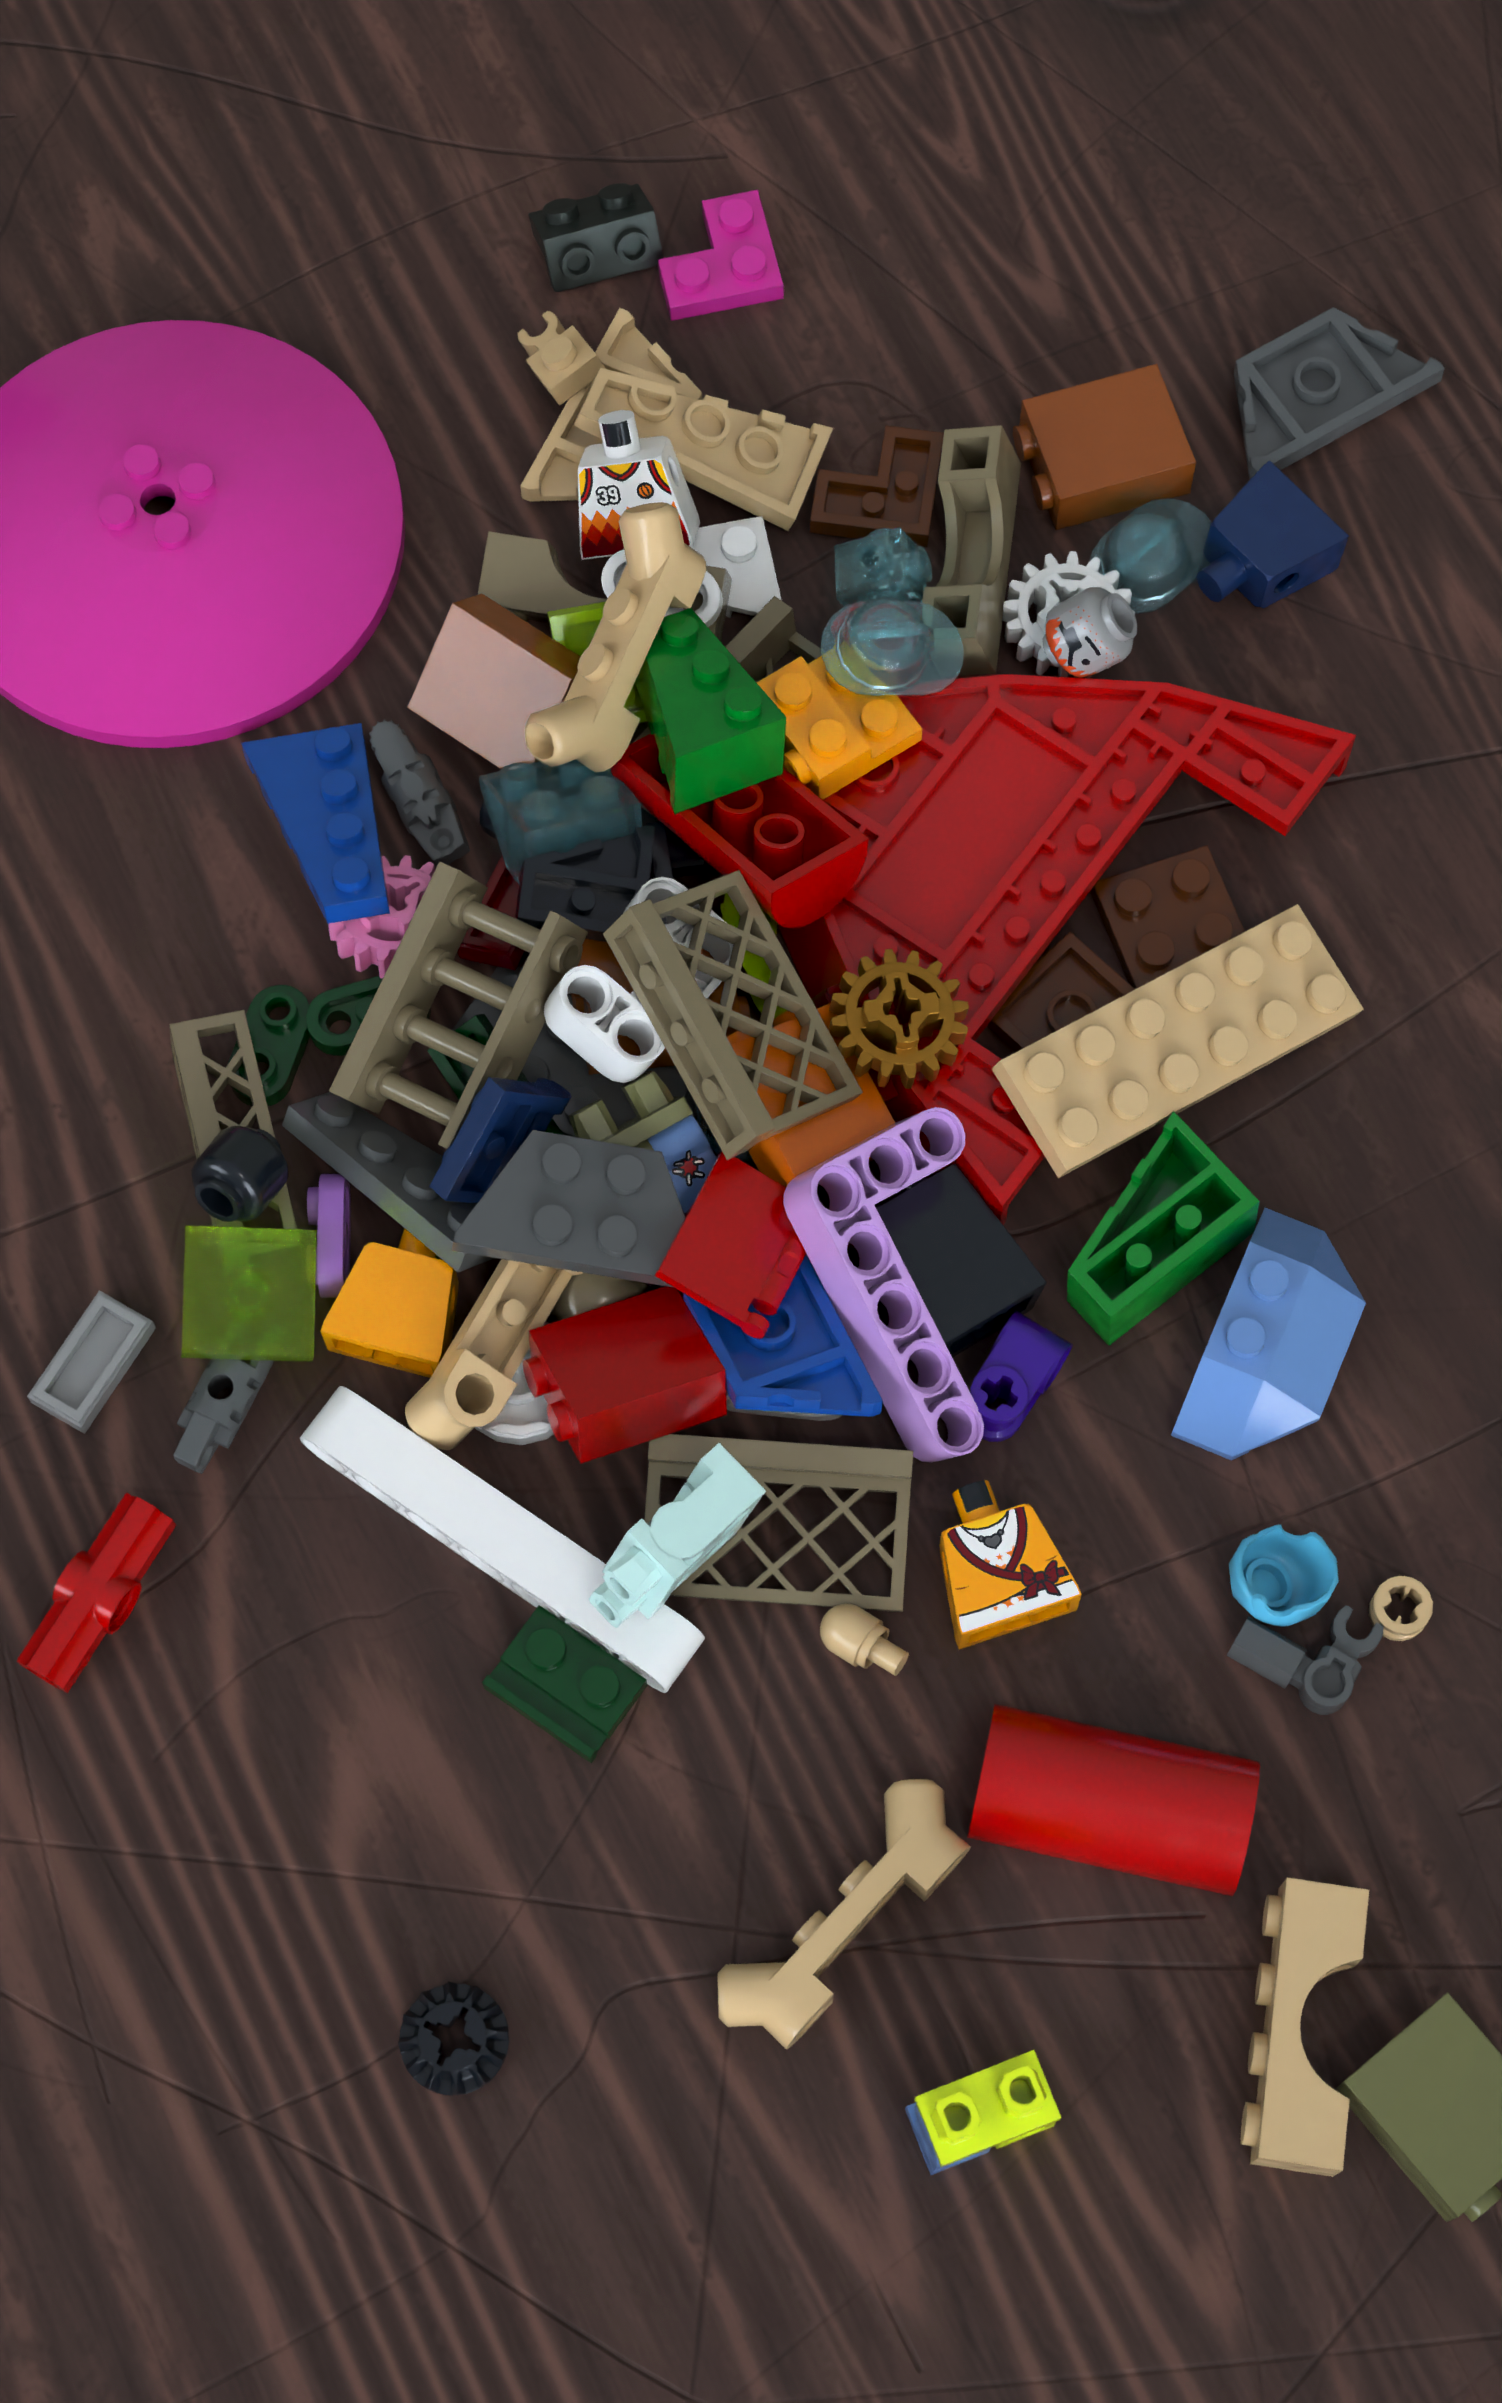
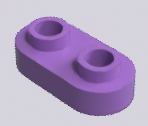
[305,1173,351,1298]

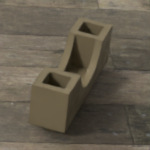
[917,425,1021,676]
[478,531,732,642]

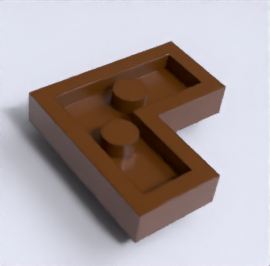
[810,425,944,548]

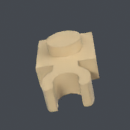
[518,311,606,406]

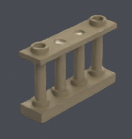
[329,861,588,1149]

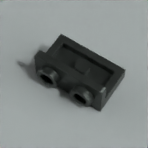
[528,183,663,292]

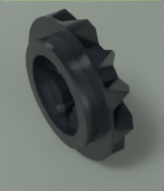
[398,1982,509,2096]

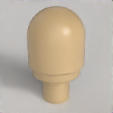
[820,1604,909,1676]

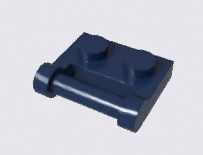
[429,1077,572,1203]

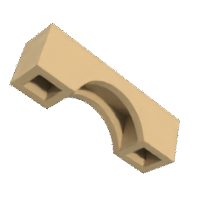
[1241,1878,1369,2177]

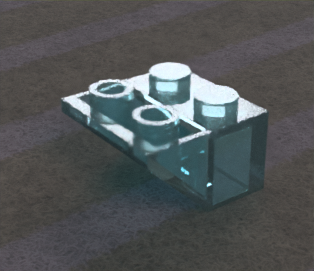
[479,759,642,884]

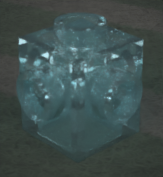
[834,527,932,609]

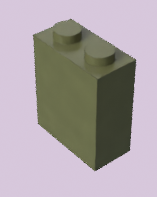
[1334,1993,1502,2223]

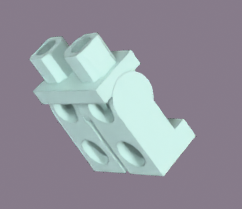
[589,1443,766,1628]

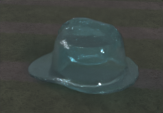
[1090,498,1212,614]
[820,596,964,696]

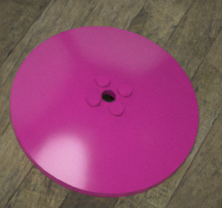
[0,320,405,748]

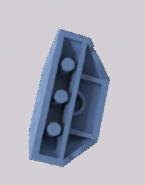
[1171,1208,1366,1460]

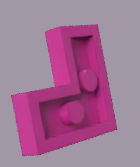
[658,190,784,321]

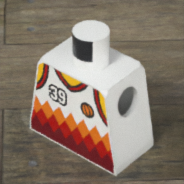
[578,410,700,560]

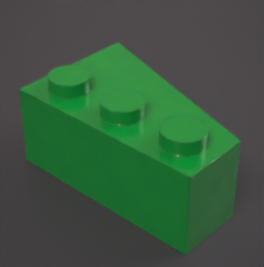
[636,608,786,814]
[1067,1111,1260,1346]

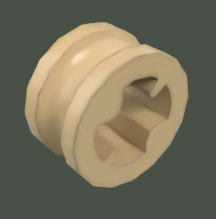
[1369,1576,1433,1641]

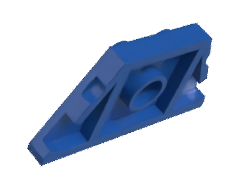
[683,1255,883,1417]

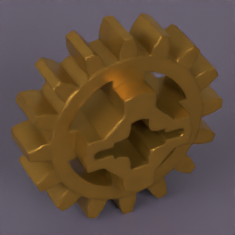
[828,949,969,1089]

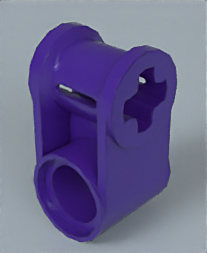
[970,1311,1073,1442]

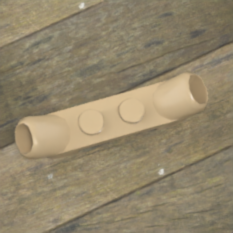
[524,502,706,773]
[405,1259,583,1450]
[718,1779,971,2049]

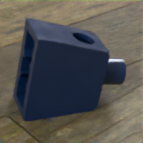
[1197,461,1349,608]

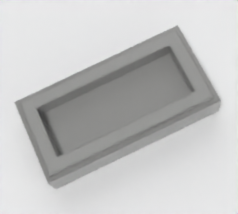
[27,1290,156,1434]

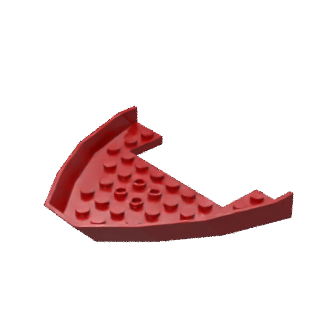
[777,674,1356,1225]

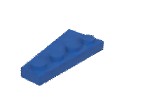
[241,723,390,924]

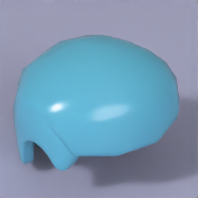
[1229,1524,1339,1627]

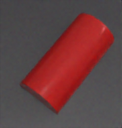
[611,733,869,928]
[967,1704,1260,1896]

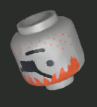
[1043,587,1137,678]

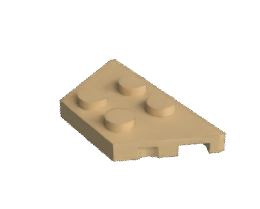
[520,308,702,502]

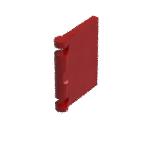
[654,1152,806,1339]

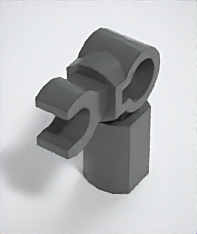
[1227,1605,1384,1715]

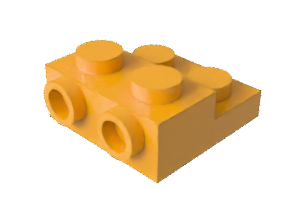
[757,638,922,800]

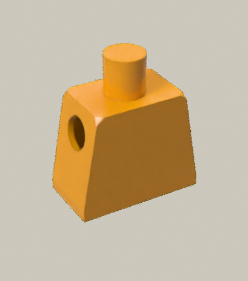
[320,1228,459,1378]

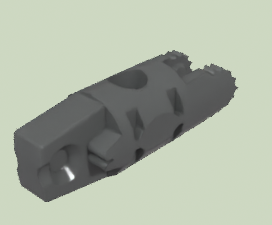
[369,719,470,866]
[173,1308,289,1474]

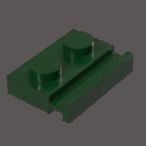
[482,1605,647,1763]

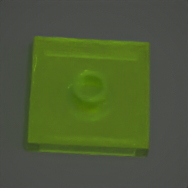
[181,1225,317,1362]

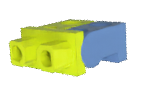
[905,2050,1061,2175]

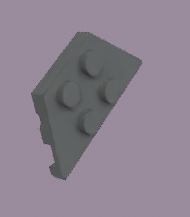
[1233,307,1445,479]
[451,1130,685,1288]

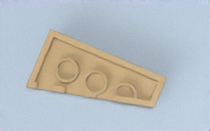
[574,367,833,531]

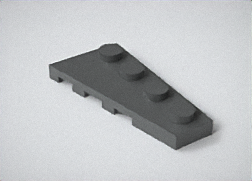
[282,1092,494,1273]

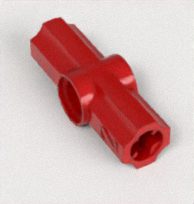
[16,1493,176,1693]

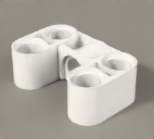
[544,877,734,1083]

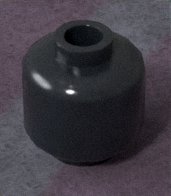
[191,1126,288,1222]

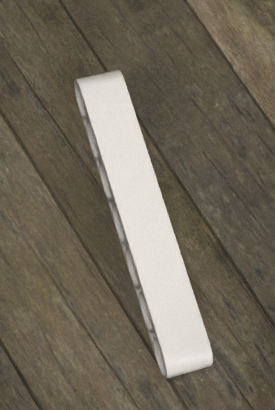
[300,1386,705,1693]

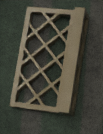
[603,870,863,1160]
[644,1434,913,1612]

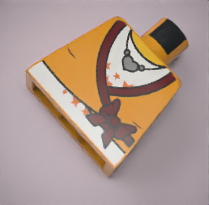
[939,1480,1082,1650]

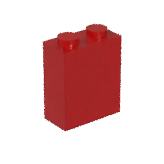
[523,1286,727,1464]

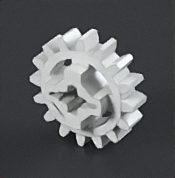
[1002,551,1135,678]

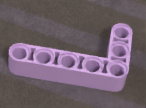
[783,1107,984,1463]

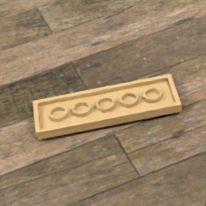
[992,904,1364,1179]

